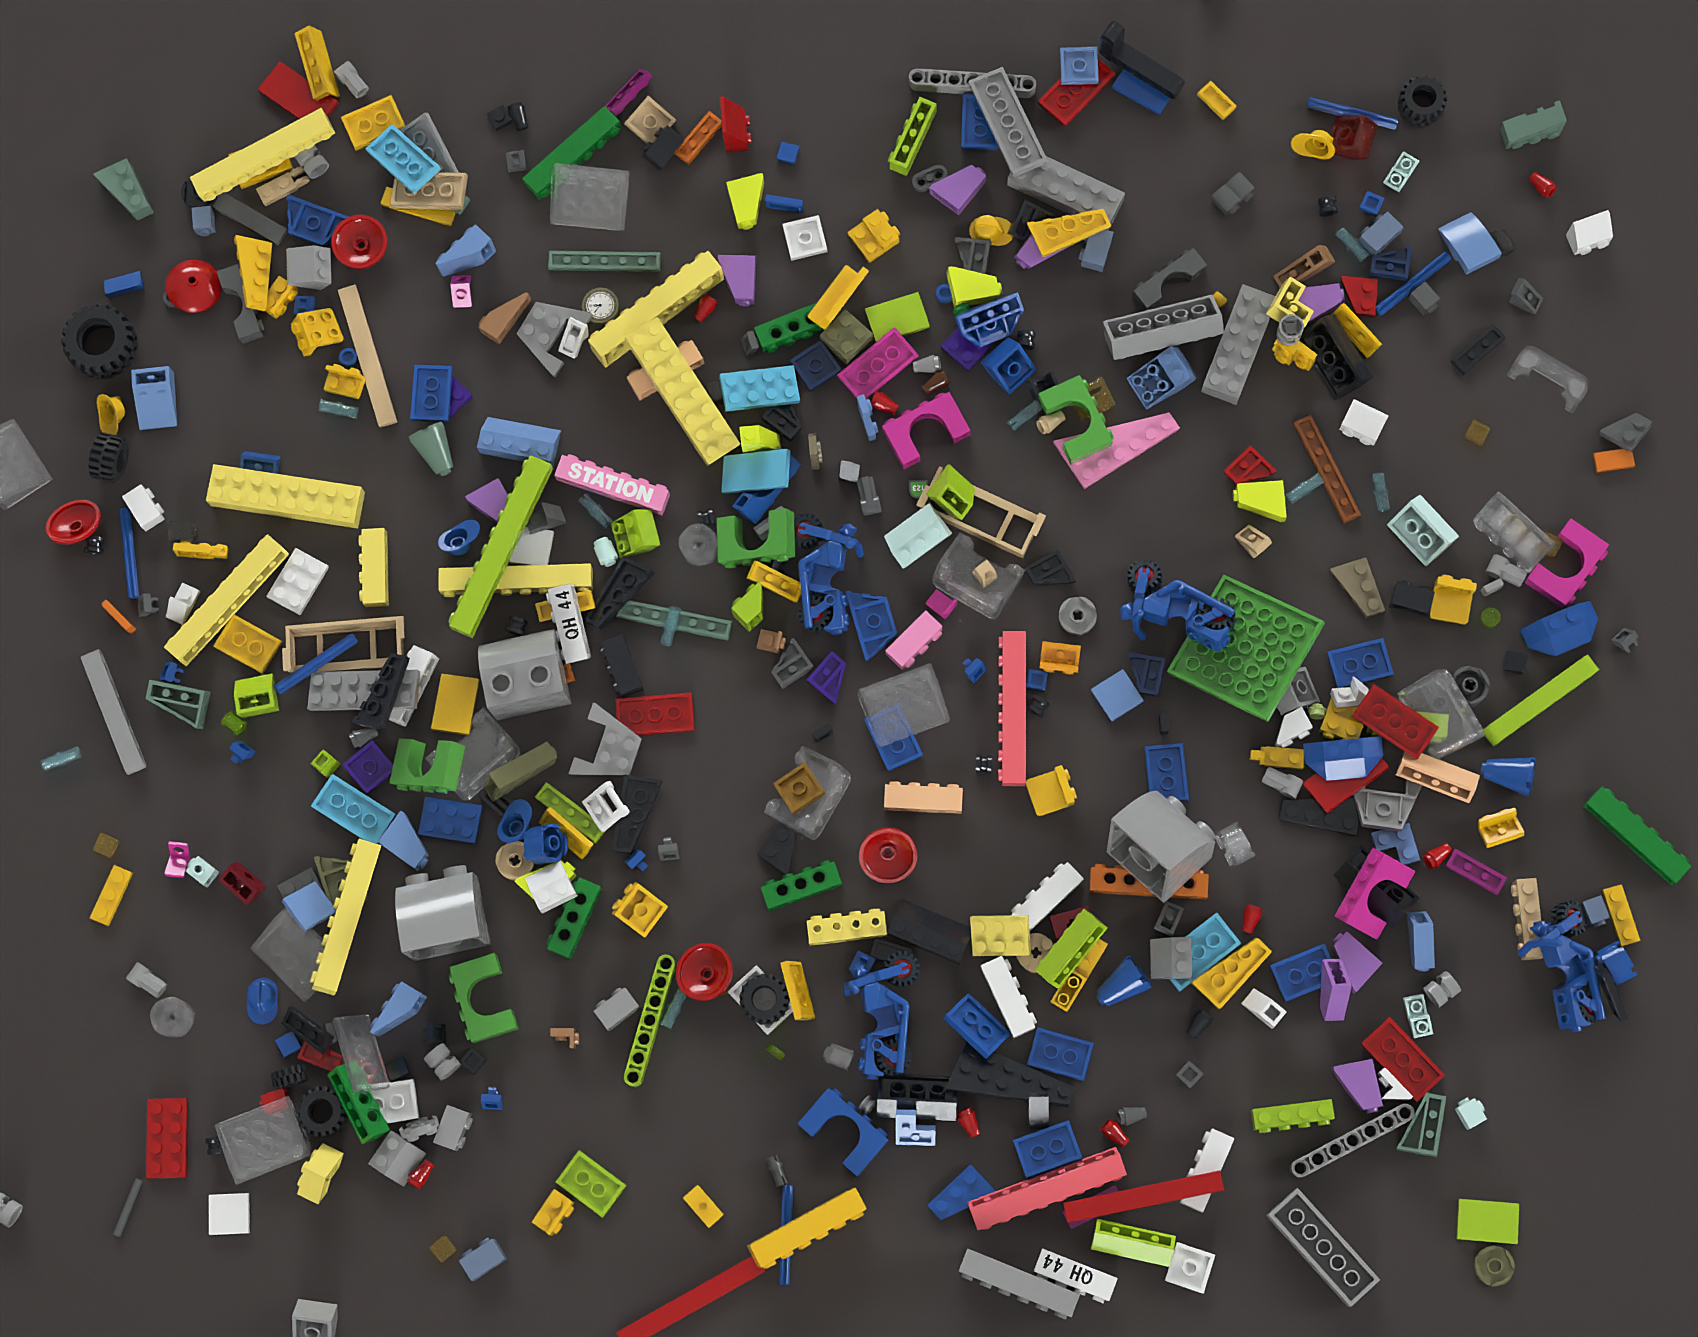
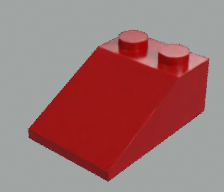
[720,96,751,152]

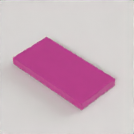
[837,327,919,400]

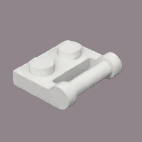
[582,781,630,832]

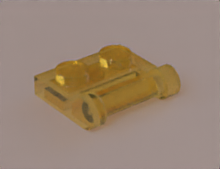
[1074,376,1116,422]

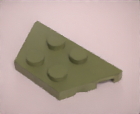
[314,856,369,905]

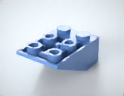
[436,224,496,277]
[1126,346,1198,410]
[131,366,177,430]
[370,981,427,1037]

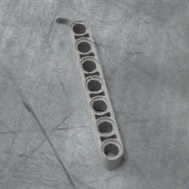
[909,69,1036,98]
[81,649,146,775]
[1289,1104,1414,1178]

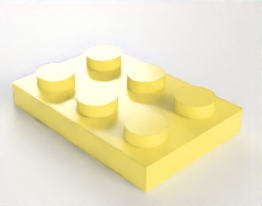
[970,915,1031,956]

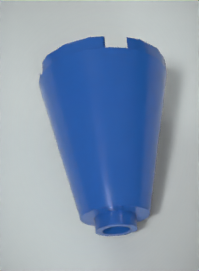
[1481,757,1536,796]
[1096,955,1152,1006]

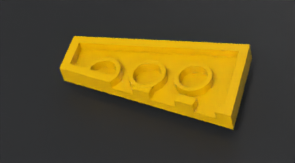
[1027,209,1111,258]
[234,235,272,311]
[1191,938,1272,1009]

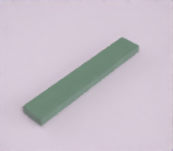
[548,251,661,272]
[616,600,732,641]

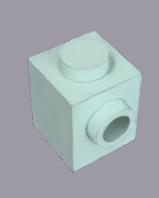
[186,856,220,888]
[1455,1097,1487,1130]

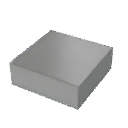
[1480,578,1504,596]

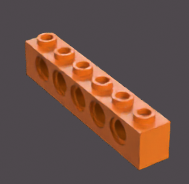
[1089,864,1209,900]

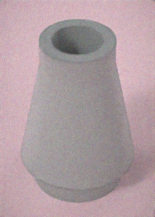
[913,355,941,373]

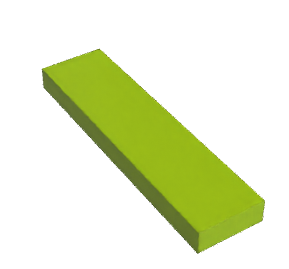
[535,782,605,844]

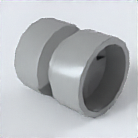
[295,145,329,179]
[1276,314,1304,346]
[1423,971,1461,1008]
[424,1043,461,1081]
[0,1192,23,1228]

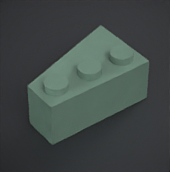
[1499,100,1567,149]
[93,158,154,221]
[145,680,211,729]
[1397,1093,1447,1158]

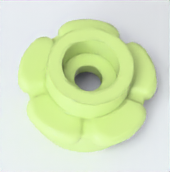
[1308,703,1327,719]

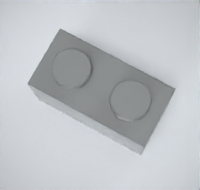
[594,987,640,1031]
[433,1105,473,1151]

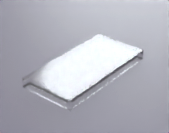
[332,1014,390,1093]

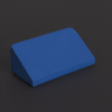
[104,271,145,298]
[240,451,281,474]

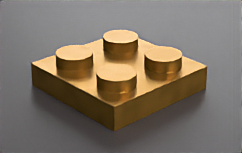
[773,762,826,815]

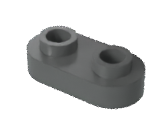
[912,165,948,192]

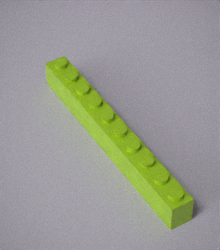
[448,455,553,639]

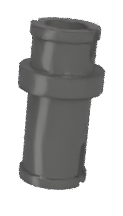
[766,1155,788,1187]

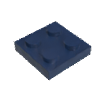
[790,340,842,392]

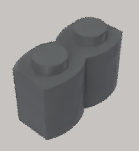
[1211,172,1255,215]

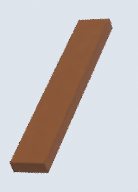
[1293,415,1361,524]

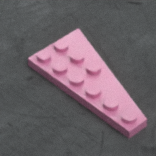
[1053,413,1180,489]

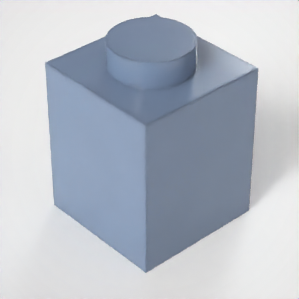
[192,206,216,236]
[1579,895,1610,928]

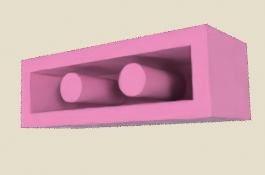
[885,611,942,670]

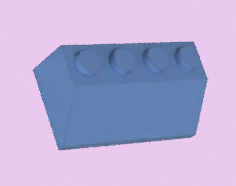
[477,417,561,467]

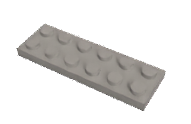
[968,67,1048,177]
[307,670,420,711]

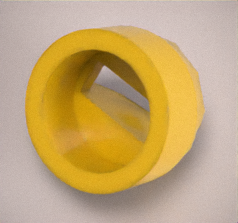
[1213,291,1228,307]

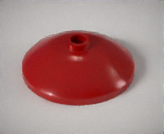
[331,215,388,269]
[165,260,222,313]
[46,500,101,544]
[859,828,917,883]
[676,943,733,1001]

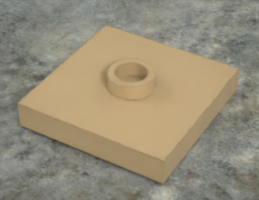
[624,96,676,144]

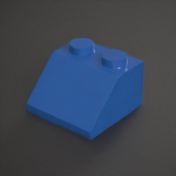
[981,337,1037,395]

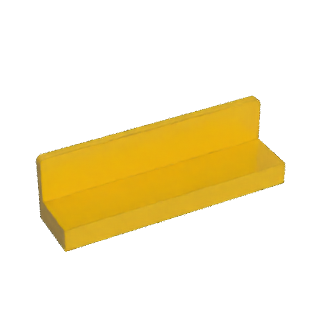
[295,26,340,101]
[808,265,869,330]

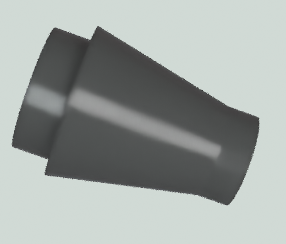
[349,728,379,749]
[1116,1107,1147,1126]

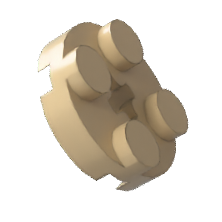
[495,841,535,880]
[1016,933,1053,973]

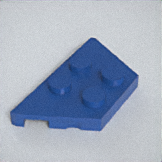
[286,194,349,247]
[845,591,897,662]

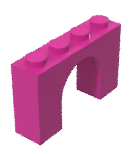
[882,392,971,470]
[1524,518,1609,609]
[1335,848,1415,940]

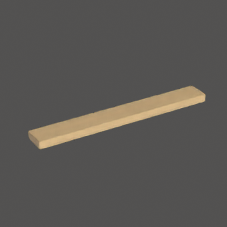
[338,284,398,428]

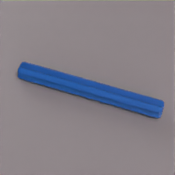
[1307,97,1398,129]
[1376,252,1451,316]
[119,508,139,599]
[274,634,358,694]
[779,1185,793,1285]

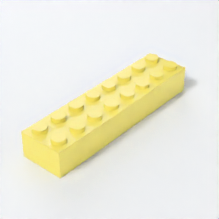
[588,251,724,368]
[624,317,740,466]
[206,464,365,528]

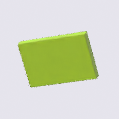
[865,292,930,342]
[556,1150,627,1218]
[1456,1199,1519,1244]

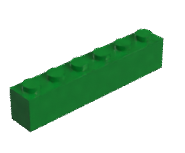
[522,106,621,200]
[1583,786,1692,886]

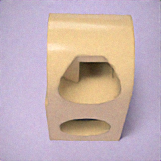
[972,559,997,588]

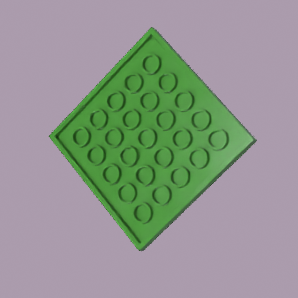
[1167,575,1325,722]

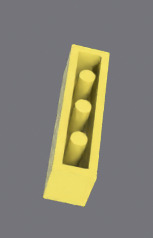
[359,528,389,607]

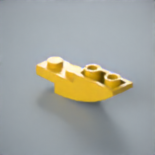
[1050,938,1108,1012]

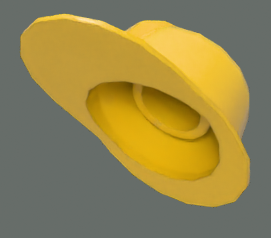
[1291,130,1335,160]
[969,215,1013,246]
[97,394,125,435]

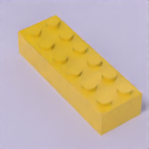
[747,1188,867,1269]

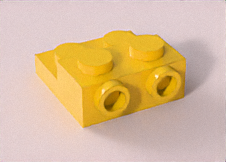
[847,209,900,263]
[1272,339,1317,371]
[1319,697,1363,740]
[612,882,668,938]

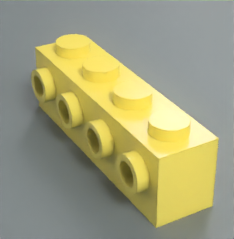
[807,909,887,946]

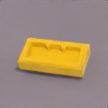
[1197,81,1237,120]
[683,1185,724,1228]

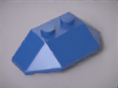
[955,292,1024,347]
[1520,601,1598,657]
[1303,736,1383,781]

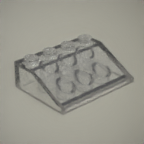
[550,163,629,231]
[0,419,53,510]
[1473,491,1555,573]
[857,663,950,747]
[251,907,325,1002]
[215,1096,312,1185]

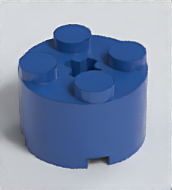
[524,823,568,865]
[1594,941,1637,986]

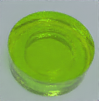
[1480,608,1501,628]
[766,1044,785,1061]

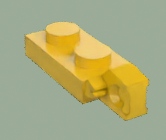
[173,541,229,559]
[1250,746,1304,770]

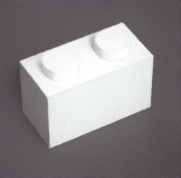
[122,485,165,531]

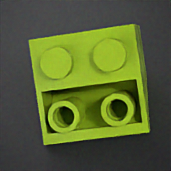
[926,464,975,520]
[611,509,660,559]
[731,582,764,632]
[234,673,279,718]

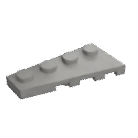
[400,113,459,173]

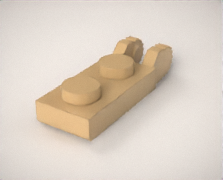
[256,166,310,206]

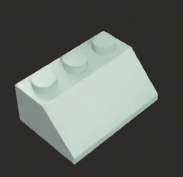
[1387,495,1459,566]
[884,503,952,569]

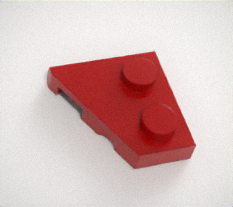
[1341,276,1378,317]
[1223,445,1277,486]

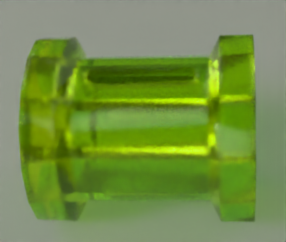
[221,711,247,736]

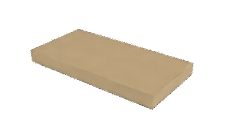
[390,172,468,210]

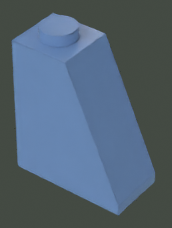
[378,811,429,871]
[1407,911,1435,971]

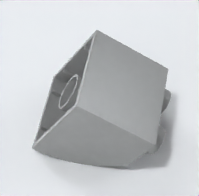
[478,629,572,720]
[1107,791,1215,903]
[395,865,491,961]

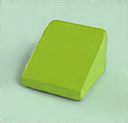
[311,749,340,778]

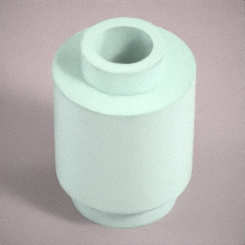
[594,537,618,567]

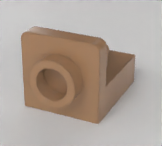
[757,629,786,654]
[550,1028,579,1049]

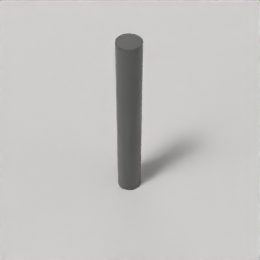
[113,1178,143,1237]

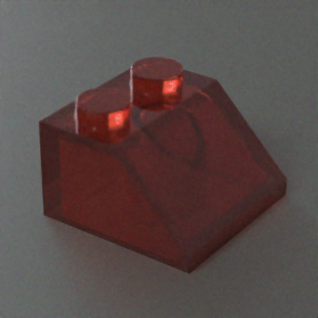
[1330,115,1378,160]

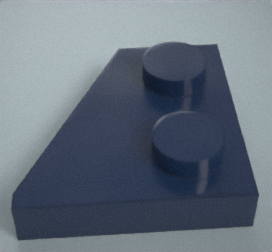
[1369,246,1412,281]
[1129,652,1166,697]

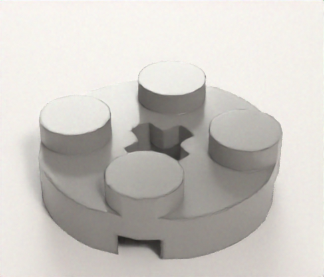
[1058,597,1097,636]
[399,1116,439,1142]

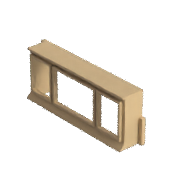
[916,466,1046,558]
[282,616,405,674]

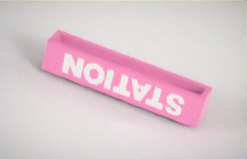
[554,454,670,516]

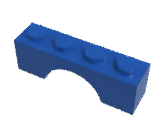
[732,447,801,524]

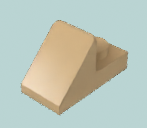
[1235,525,1272,558]

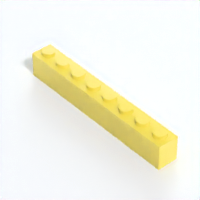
[190,108,335,202]
[164,534,289,666]
[439,564,593,597]
[310,839,381,995]

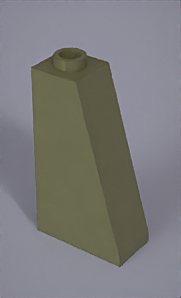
[483,742,557,802]

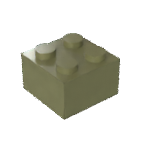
[820,309,873,366]

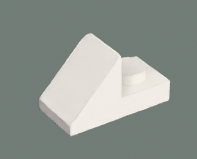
[558,317,588,359]
[166,583,200,625]
[1330,677,1369,708]
[1377,1068,1413,1101]

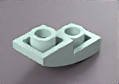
[1383,151,1419,192]
[1403,994,1433,1038]

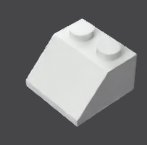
[1566,210,1613,255]
[1339,399,1388,446]
[525,861,577,913]

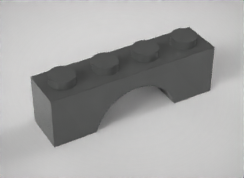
[1132,248,1207,311]
[217,264,265,344]

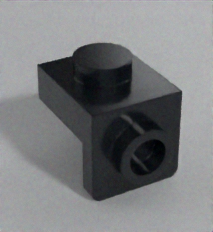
[1026,371,1059,400]

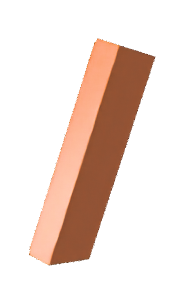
[674,111,722,165]

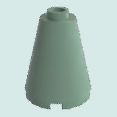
[409,422,453,477]

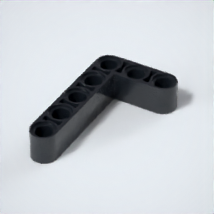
[1099,21,1186,99]

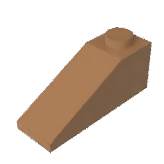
[1273,245,1335,287]
[479,292,531,344]

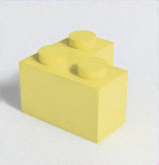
[1266,277,1314,327]
[297,1143,344,1204]

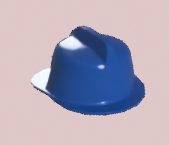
[438,520,480,556]
[497,799,532,843]
[247,977,278,1025]

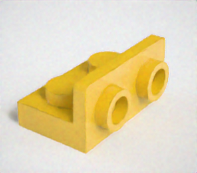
[265,276,298,319]
[323,364,366,399]
[532,1189,574,1236]

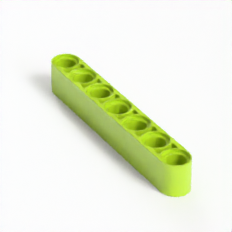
[1482,654,1600,747]
[624,954,676,1087]

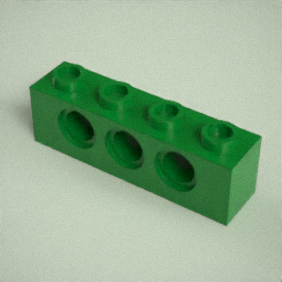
[754,302,832,353]
[761,860,842,911]
[546,877,602,960]
[327,1060,390,1144]

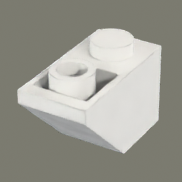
[1275,707,1313,748]
[1241,989,1286,1029]

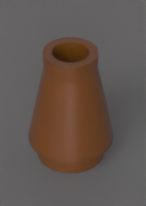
[921,370,951,396]

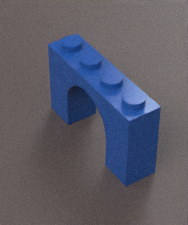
[798,1088,889,1177]

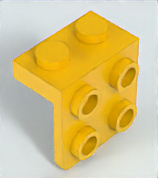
[291,308,344,357]
[1429,575,1477,625]
[1026,765,1077,816]

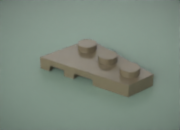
[808,433,823,470]
[1329,557,1385,618]

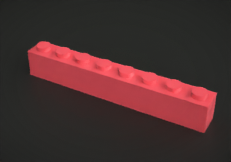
[998,631,1026,786]
[967,1147,1127,1230]

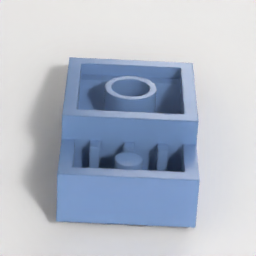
[1438,212,1502,275]

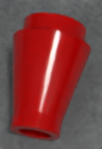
[1529,172,1557,198]
[693,294,718,323]
[870,391,899,415]
[1422,843,1452,869]
[1241,904,1263,934]
[956,1107,980,1138]
[1100,1119,1130,1148]
[407,1159,434,1190]

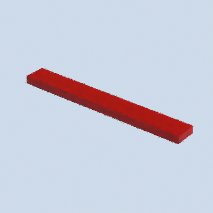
[1063,1170,1224,1223]
[616,1256,766,1337]

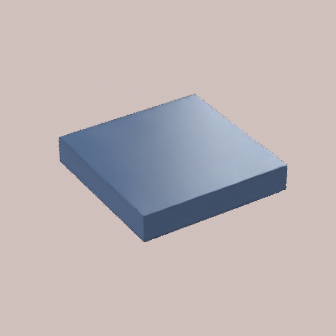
[1060,47,1099,85]
[1091,669,1144,722]
[282,881,336,932]

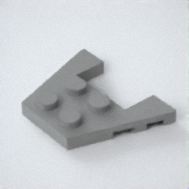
[516,302,593,378]
[569,703,642,775]
[1354,779,1422,832]

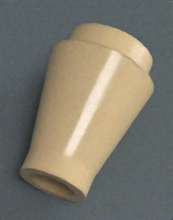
[1036,410,1065,434]

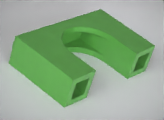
[1038,375,1114,465]
[717,508,795,568]
[389,738,465,794]
[448,953,519,1043]

